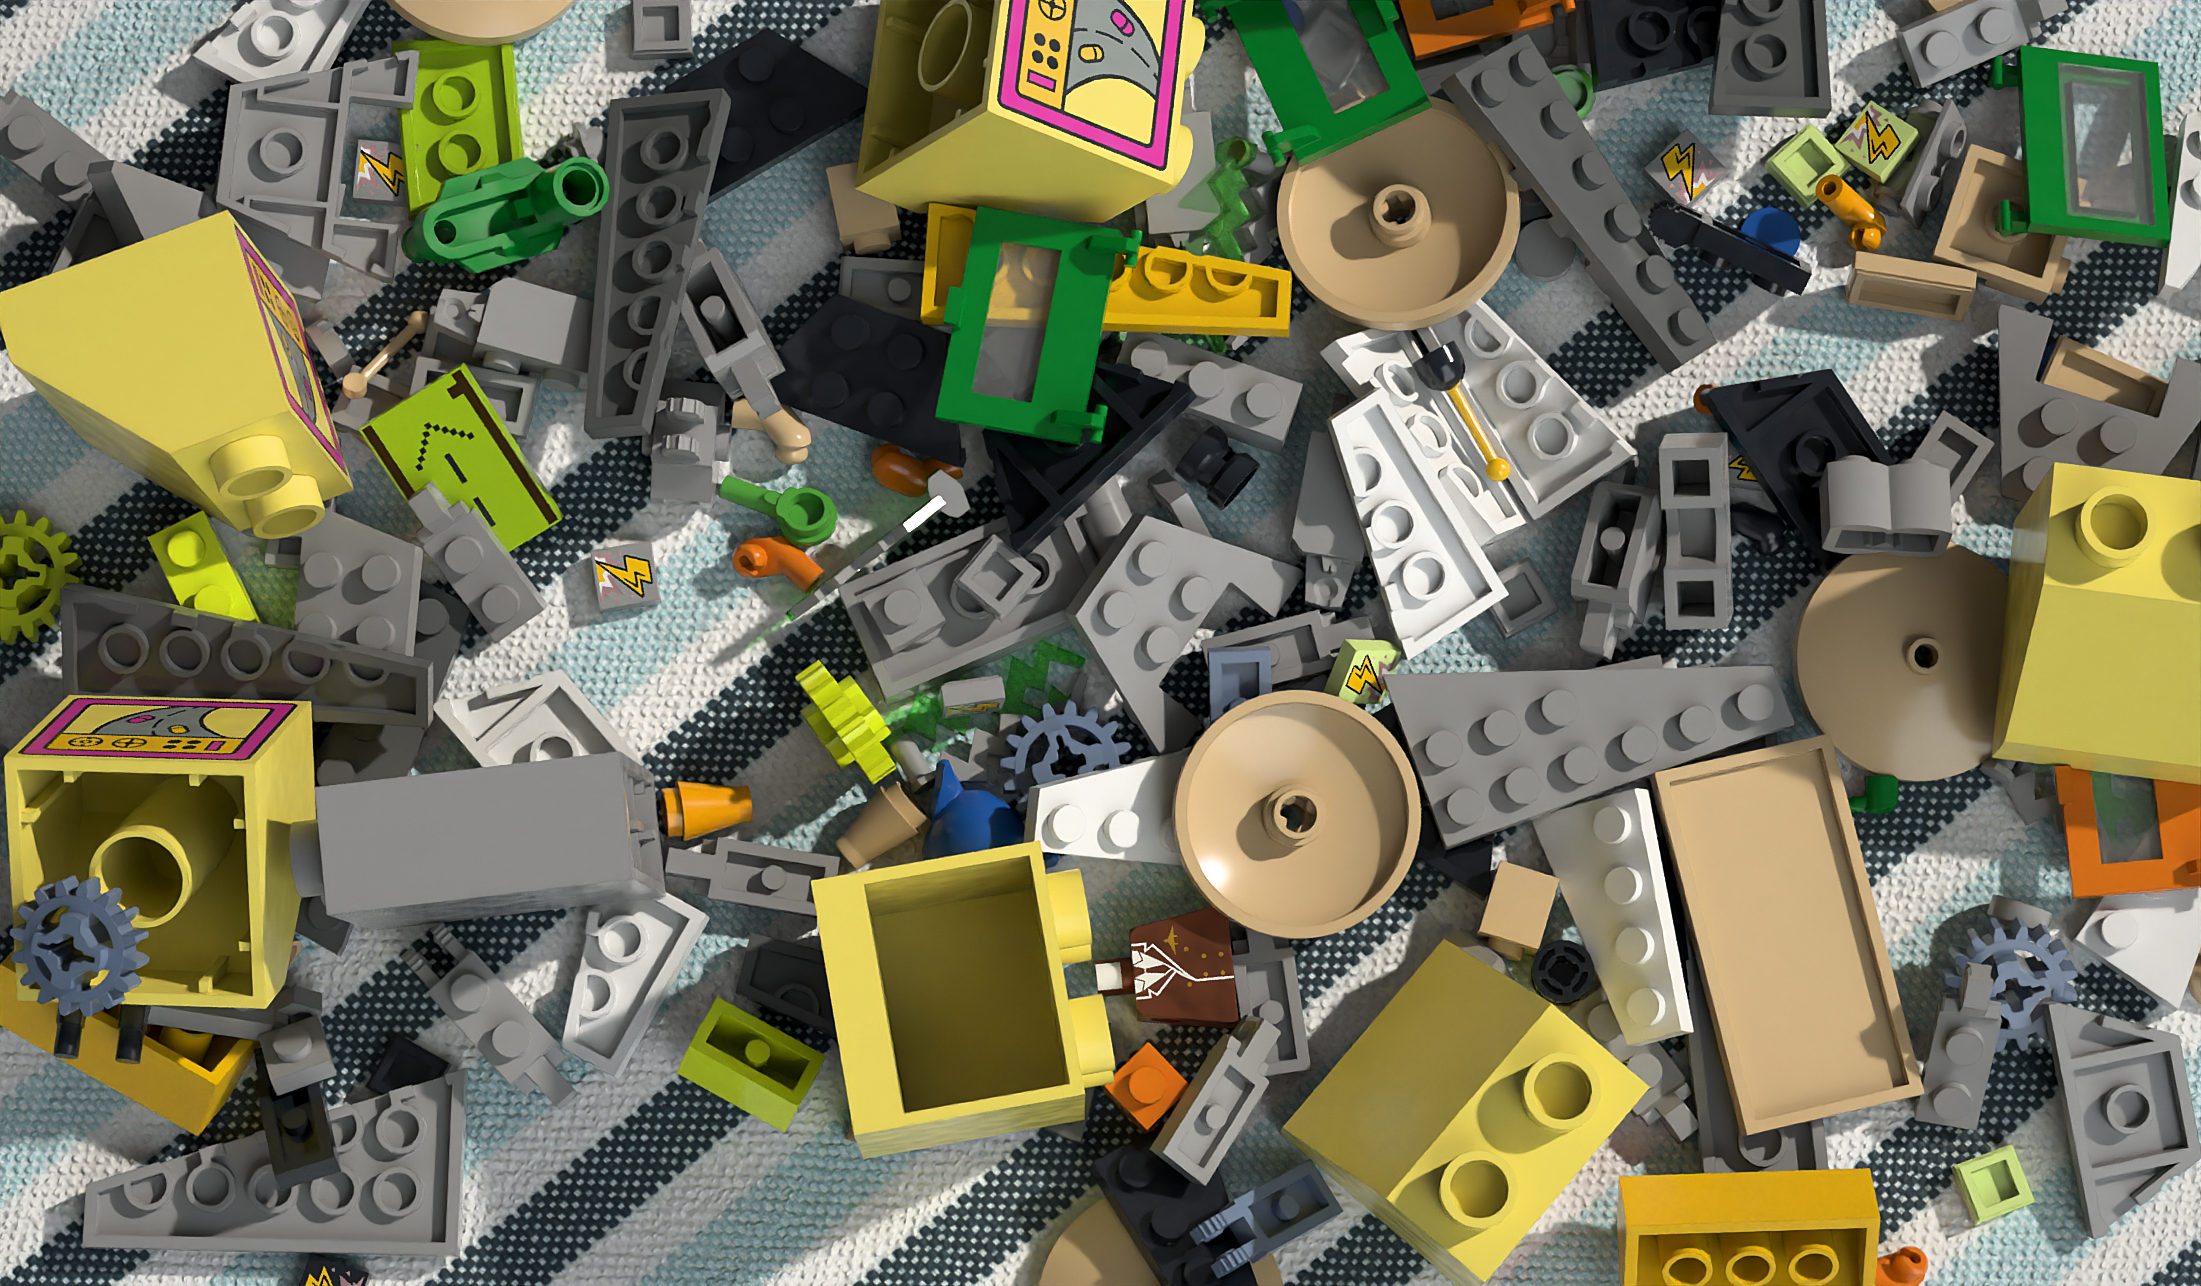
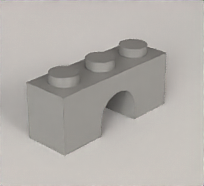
[1116,332,1303,456]
[1659,432,1734,630]

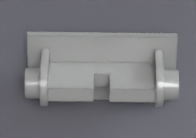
[1873,98,1967,230]

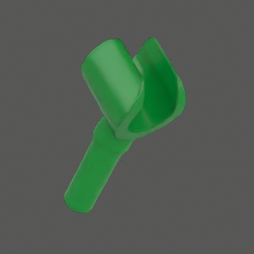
[1847,775,1899,814]

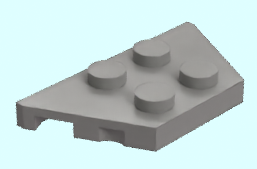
[2042,1001,2201,1239]

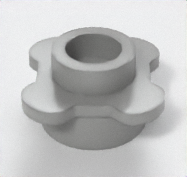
[563,122,607,172]

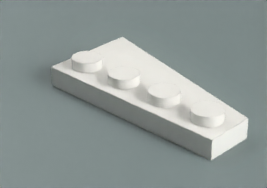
[1416,299,1639,521]
[1320,328,1530,547]

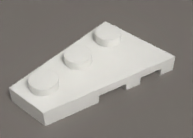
[561,892,710,1079]

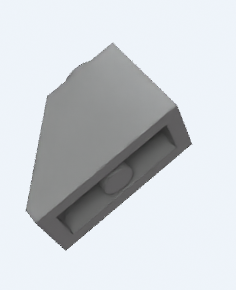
[87,160,220,248]

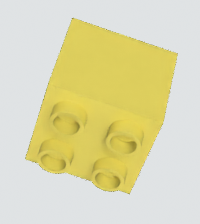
[811,840,1115,1159]

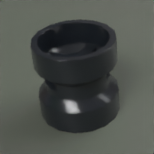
[1175,425,1260,511]
[1531,940,1594,1006]

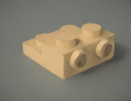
[1930,143,2090,305]

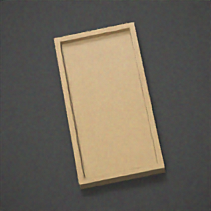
[1649,733,1925,1137]

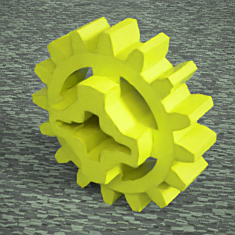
[0,510,84,645]
[795,660,897,785]

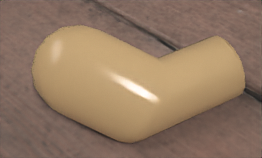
[732,398,811,465]

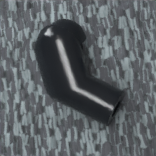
[1730,502,1787,556]

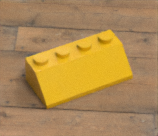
[0,950,260,1136]
[1617,1168,1880,1286]

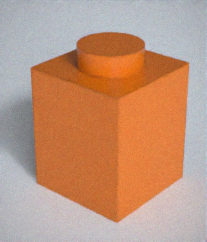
[1103,1042,1190,1134]

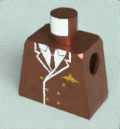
[1095,907,1239,1028]

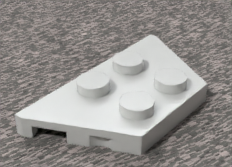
[433,669,643,767]

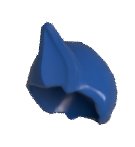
[922,759,1059,869]

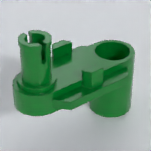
[401,157,610,275]

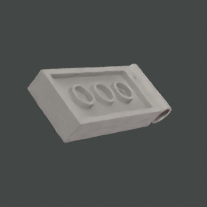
[838,475,1132,707]

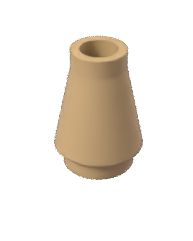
[835,781,928,870]

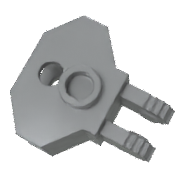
[642,379,732,508]

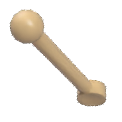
[342,310,429,399]

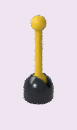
[1412,341,1510,482]

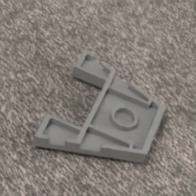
[216,50,420,284]
[1997,304,2201,503]
[242,508,423,657]
[1065,512,1305,757]

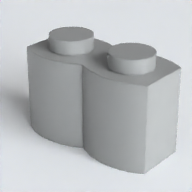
[1819,455,1953,557]

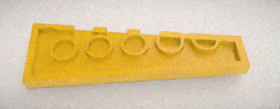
[921,203,1292,337]

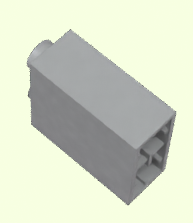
[290,751,666,930]

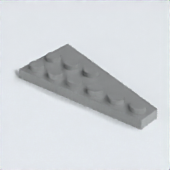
[1382,666,1795,850]
[82,1068,468,1257]

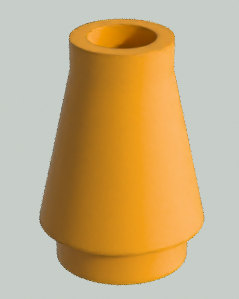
[661,781,753,842]

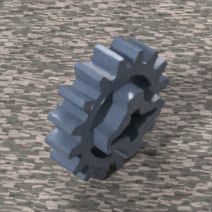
[999,700,1131,816]
[10,875,150,1017]
[1940,916,2078,1052]

